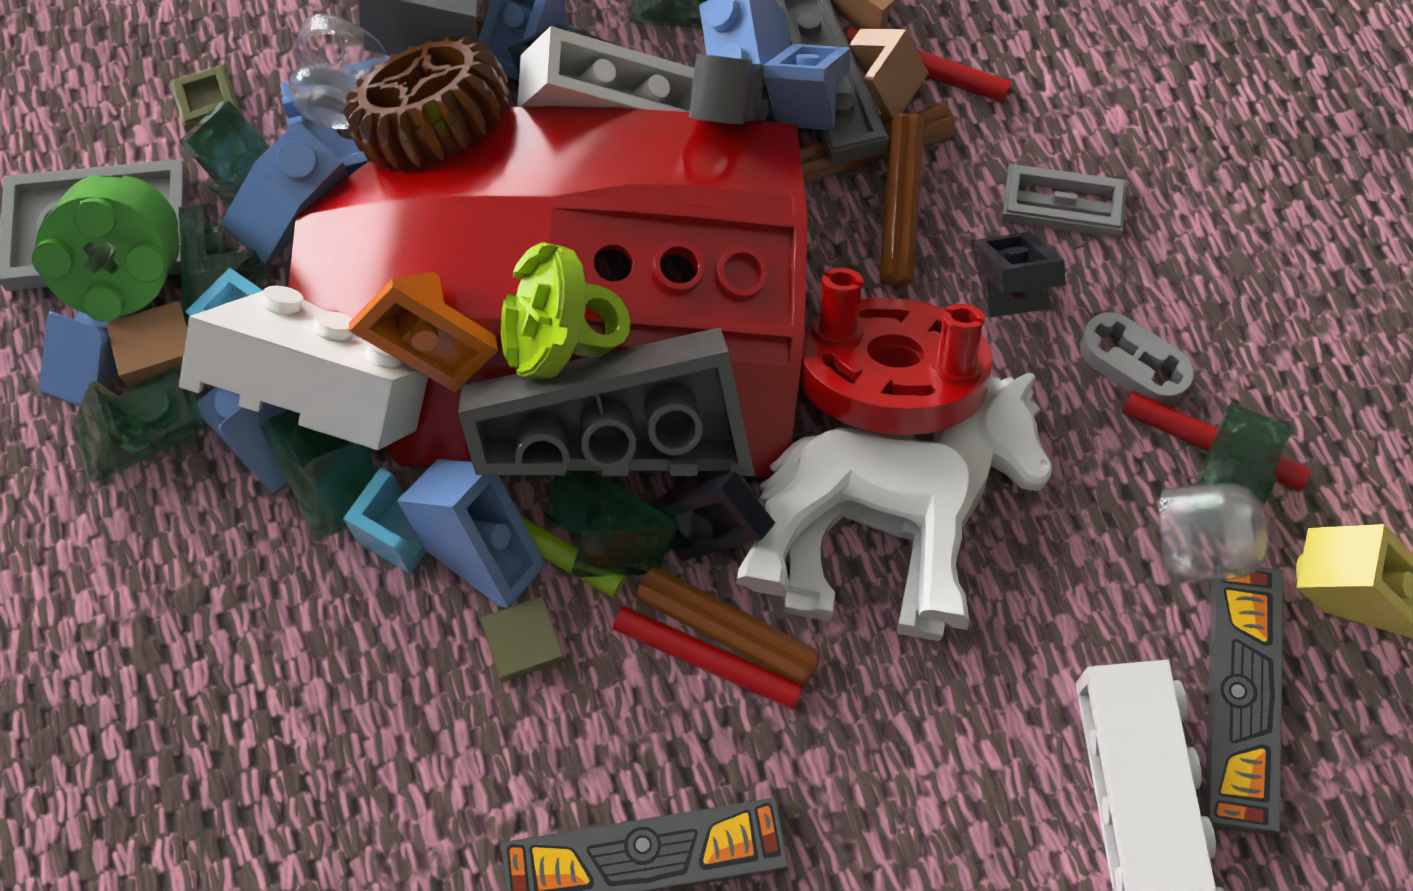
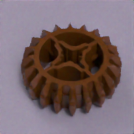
[343,36,511,171]

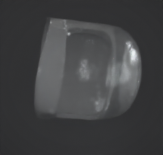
[289,14,386,130]
[1159,483,1269,585]

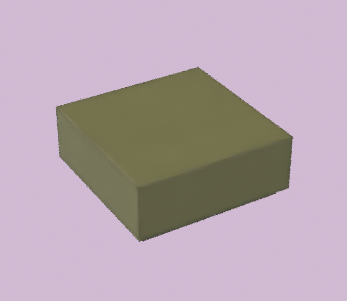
[169,64,243,134]
[480,596,565,683]

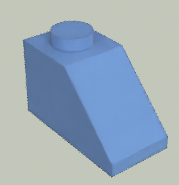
[220,120,349,266]
[397,459,546,608]

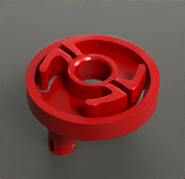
[799,268,992,435]

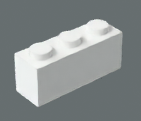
[517,26,694,113]

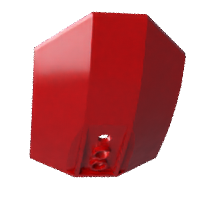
[288,106,808,479]

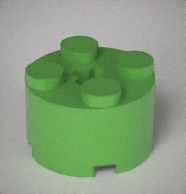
[32,174,180,322]

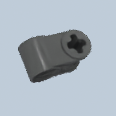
[689,54,771,124]

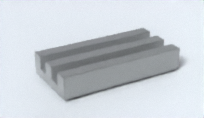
[1001,164,1127,238]

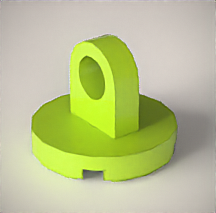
[500,242,631,381]

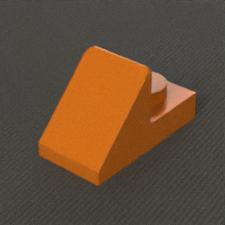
[349,272,498,393]

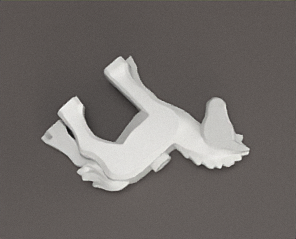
[736,373,1052,641]

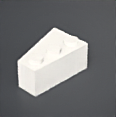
[179,286,428,450]

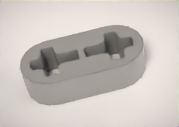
[1080,312,1194,406]

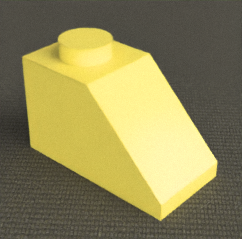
[1296,524,1413,638]

